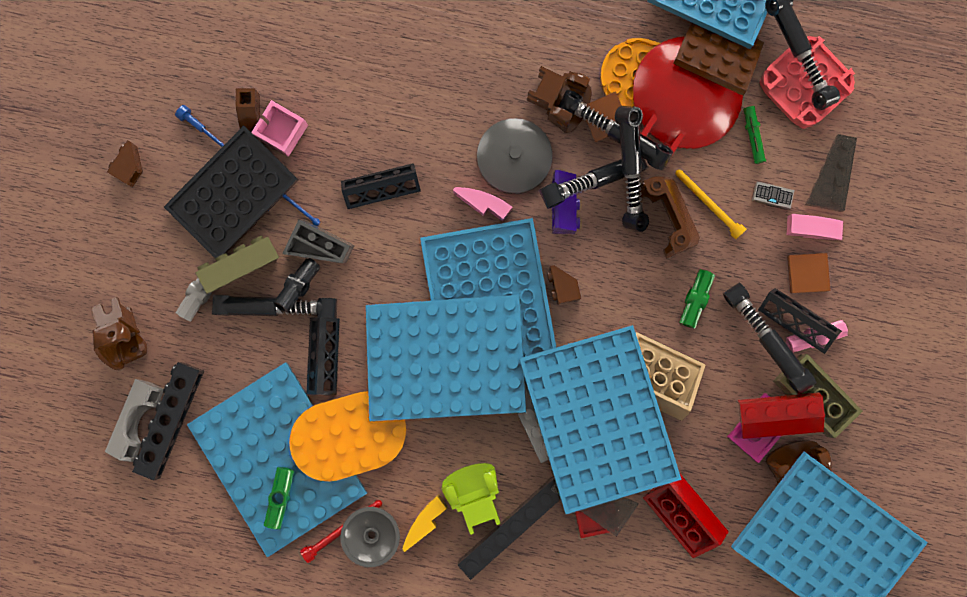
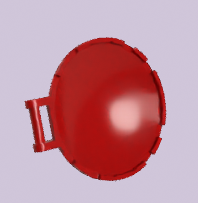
[632,36,743,157]

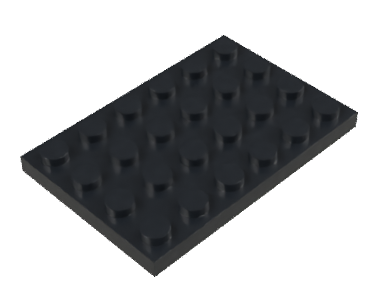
[164,125,299,258]

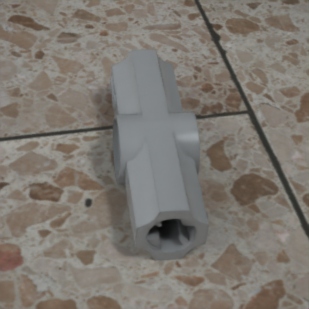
[175,277,212,322]

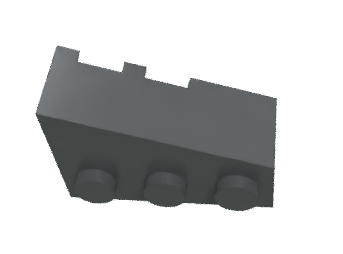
[282,220,355,263]

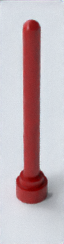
[300,500,382,563]

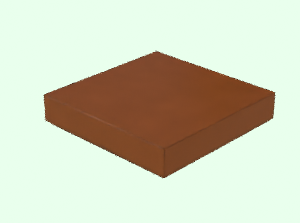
[586,91,622,142]
[787,253,831,294]

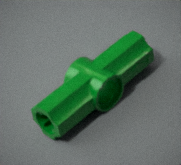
[679,269,715,329]
[264,467,295,529]

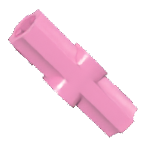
[786,320,848,353]

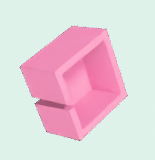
[251,100,308,157]

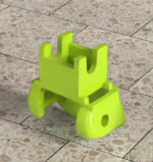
[441,463,500,535]

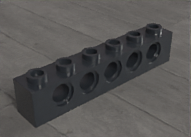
[132,362,204,481]

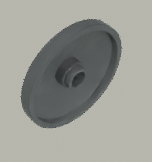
[477,118,552,194]

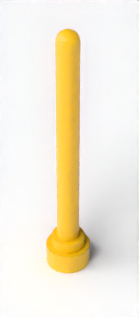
[675,169,747,240]

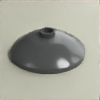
[341,507,400,567]

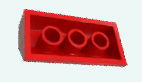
[738,392,825,439]
[643,472,729,558]

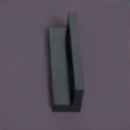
[341,163,421,209]
[758,288,842,354]
[306,317,340,395]

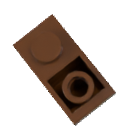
[236,88,260,132]
[107,140,143,187]
[547,265,581,305]

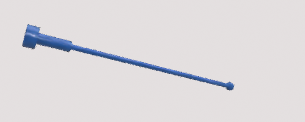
[175,105,320,226]

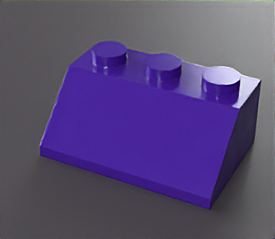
[552,170,580,234]

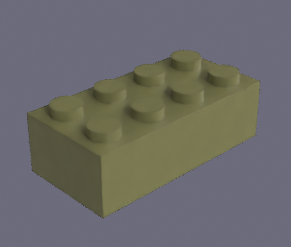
[195,236,279,294]
[773,354,863,438]

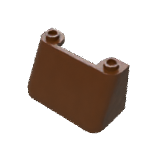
[639,176,700,258]

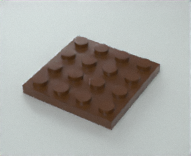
[673,22,764,96]

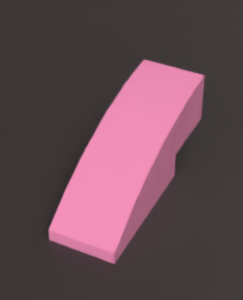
[453,187,512,222]
[787,214,843,240]

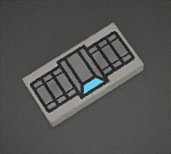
[752,182,795,210]

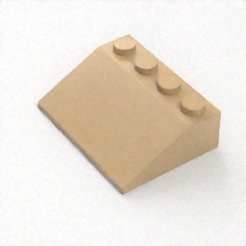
[636,332,706,421]

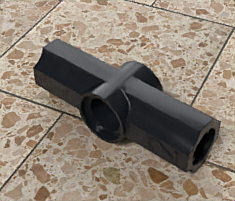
[273,258,320,313]

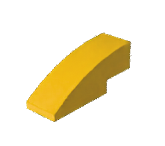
[402,494,448,552]

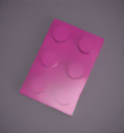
[727,393,781,463]

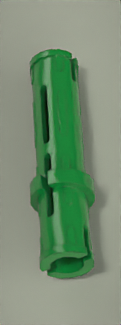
[743,106,766,164]

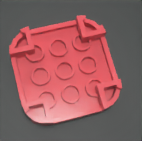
[759,36,855,129]

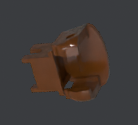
[527,66,592,133]
[92,297,147,371]
[766,440,832,484]

